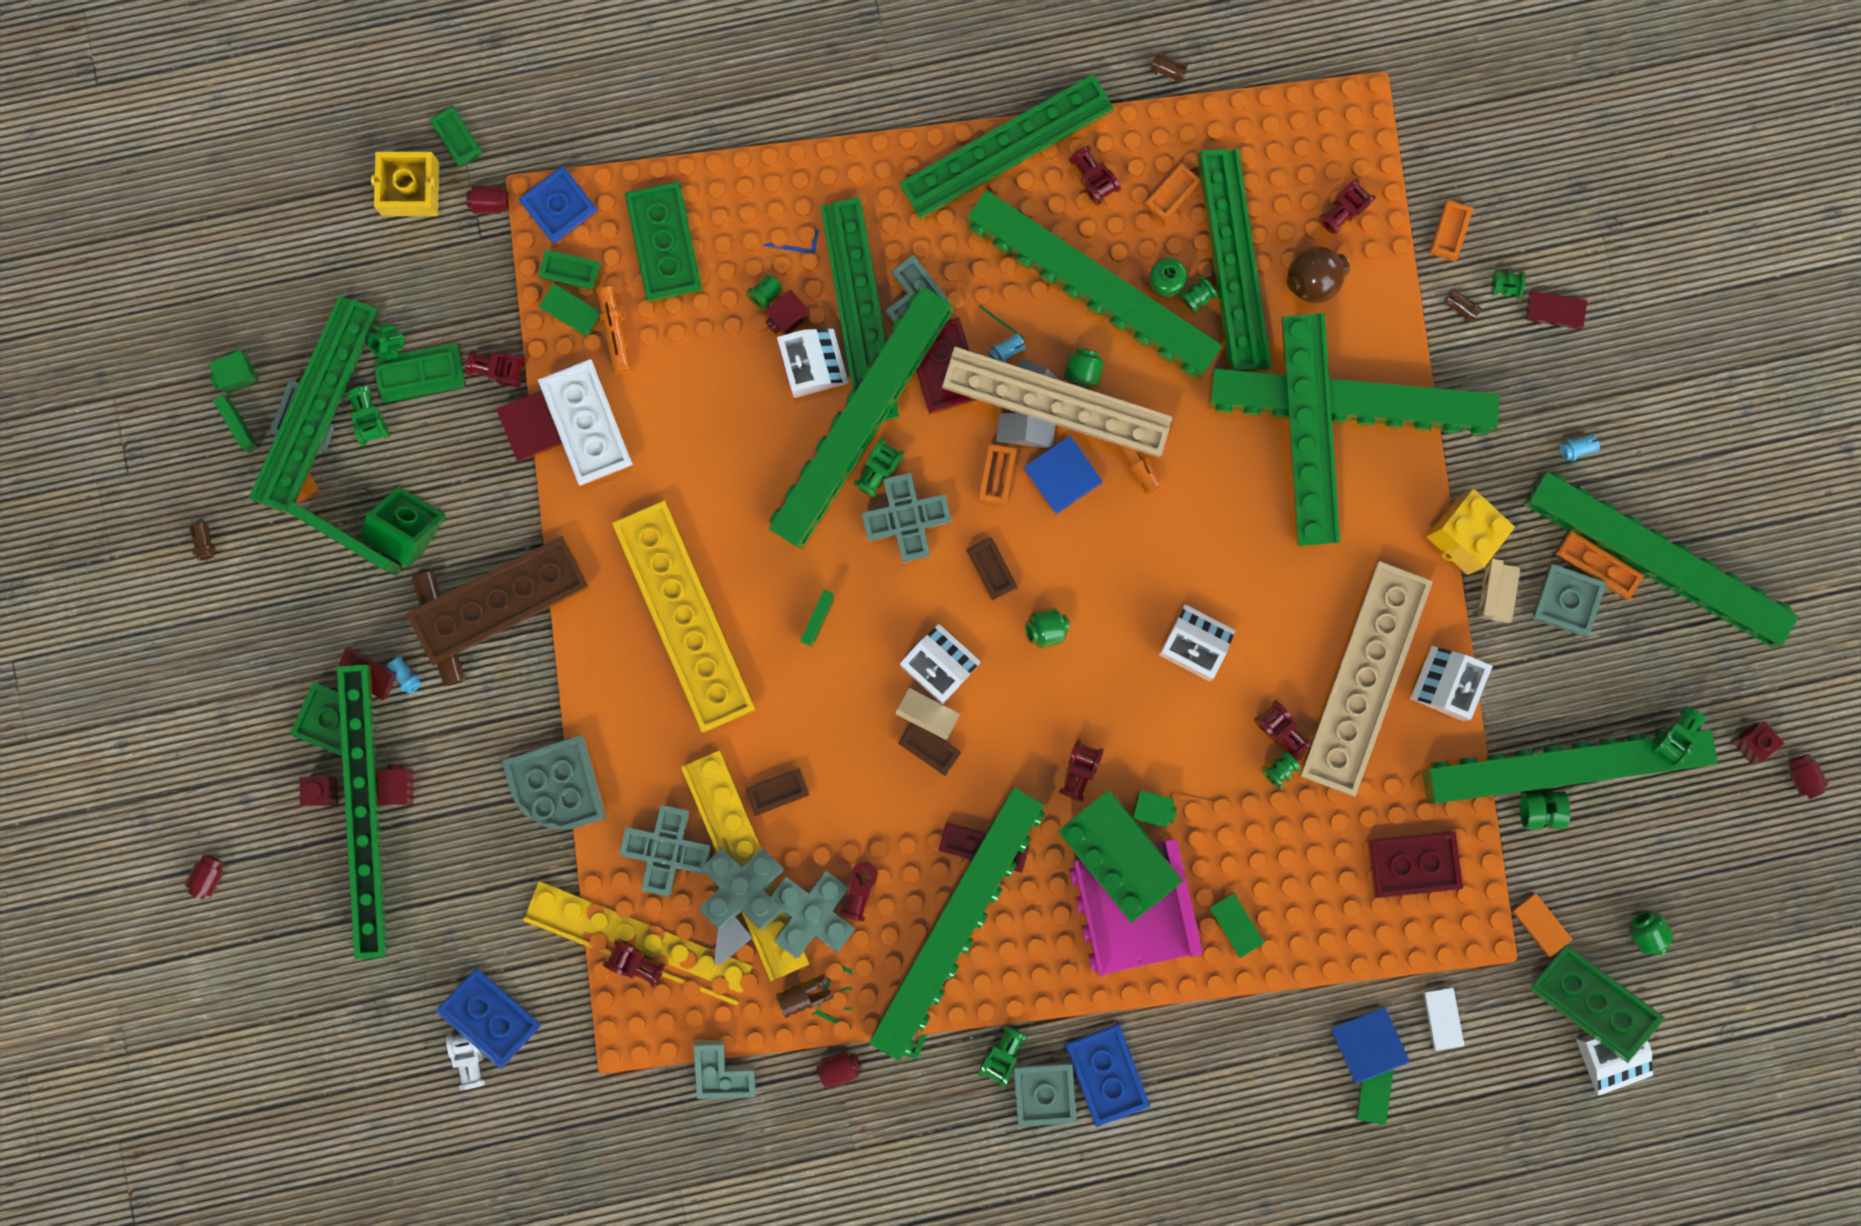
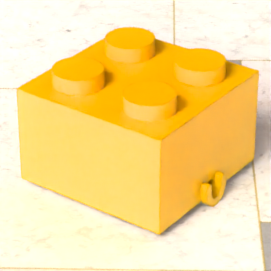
[371,152,439,216]
[1426,488,1515,575]

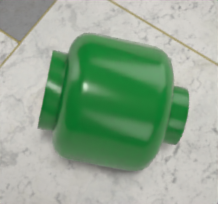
[1149,257,1187,298]
[1064,348,1104,390]
[1025,608,1070,648]
[1629,911,1674,955]

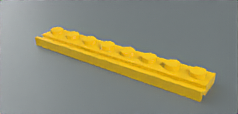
[681,751,810,981]
[523,881,753,1005]

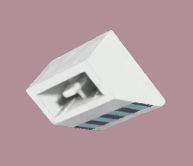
[777,329,849,398]
[1158,604,1236,681]
[900,624,981,705]
[1410,646,1492,721]
[1576,1035,1653,1095]

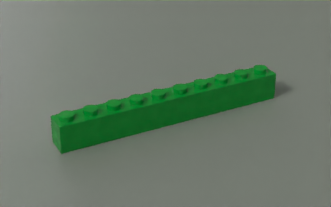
[967,190,1223,379]
[769,286,955,550]
[1208,369,1500,436]
[1523,472,1799,648]
[337,665,388,960]
[1422,726,1718,804]
[869,787,1046,1061]

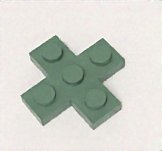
[862,473,952,563]
[619,805,712,897]
[699,848,784,931]
[770,871,855,959]

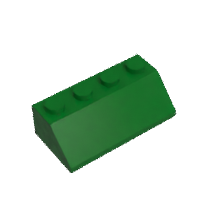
[1058,789,1183,923]

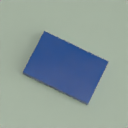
[435,968,541,1069]
[1064,1023,1151,1127]

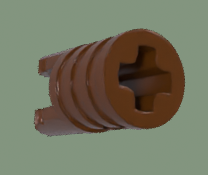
[776,974,834,1018]

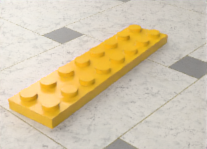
[612,500,756,733]

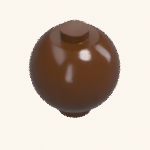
[1287,246,1350,303]

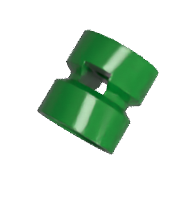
[1519,791,1570,829]

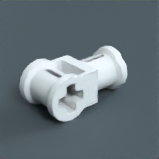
[446,1033,485,1090]

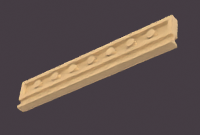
[942,347,1173,458]

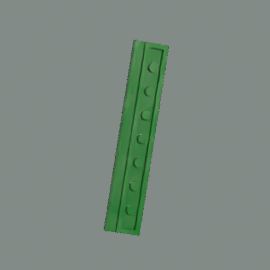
[899,74,1114,220]
[1197,149,1272,372]
[820,197,900,421]
[249,295,379,515]
[1281,313,1340,546]

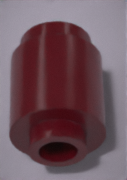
[466,185,509,214]
[1787,754,1828,799]
[184,854,225,900]
[816,1050,862,1088]

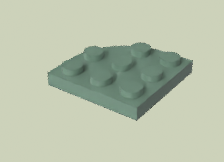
[502,735,607,830]

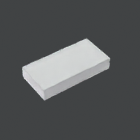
[1423,987,1464,1051]

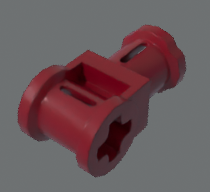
[1068,145,1121,206]
[1318,178,1376,235]
[466,350,526,388]
[1254,700,1312,759]
[1059,739,1104,802]
[839,862,877,922]
[603,938,666,988]

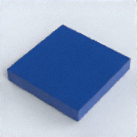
[519,166,598,245]
[1023,435,1103,515]
[1331,1007,1410,1085]

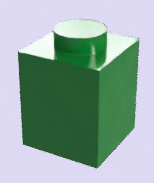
[209,350,259,394]
[1131,790,1177,828]

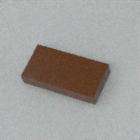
[966,537,1018,601]
[898,723,962,776]
[745,768,810,816]

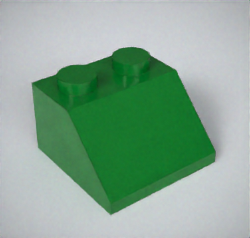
[360,487,446,567]

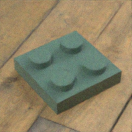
[1532,564,1607,637]
[1014,1062,1077,1127]

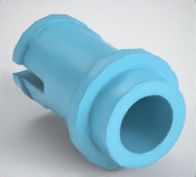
[988,333,1026,363]
[1560,434,1600,461]
[387,657,422,694]

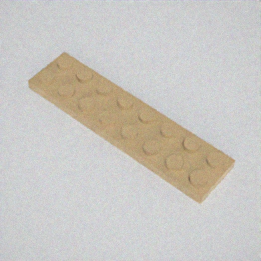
[1299,561,1433,797]

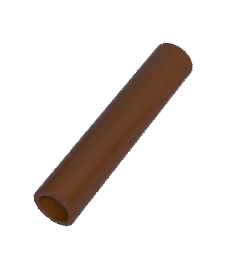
[412,571,466,687]

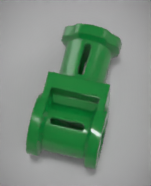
[346,386,390,447]
[853,437,906,498]
[1652,706,1706,768]
[977,1025,1028,1088]

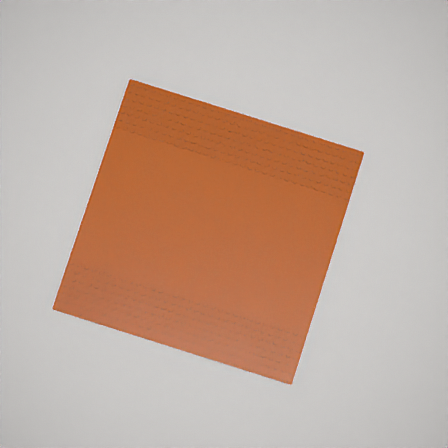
[506,72,1517,1073]

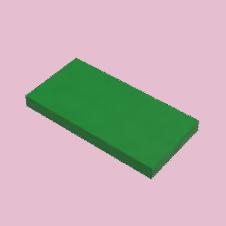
[625,181,703,302]
[286,501,403,576]
[1530,945,1665,1064]

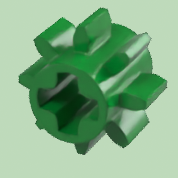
[368,323,404,360]

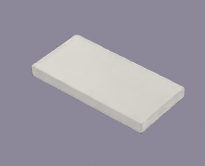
[538,359,633,486]

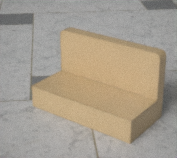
[1477,559,1520,623]

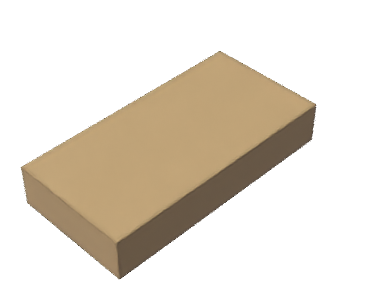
[896,688,960,740]

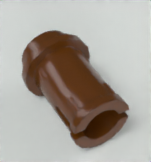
[1150,53,1188,83]
[1444,289,1482,322]
[189,523,216,561]

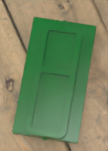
[374,343,466,404]

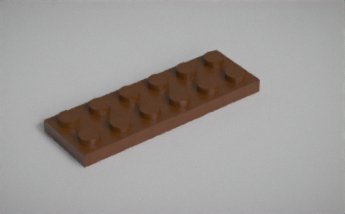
[406,536,589,666]

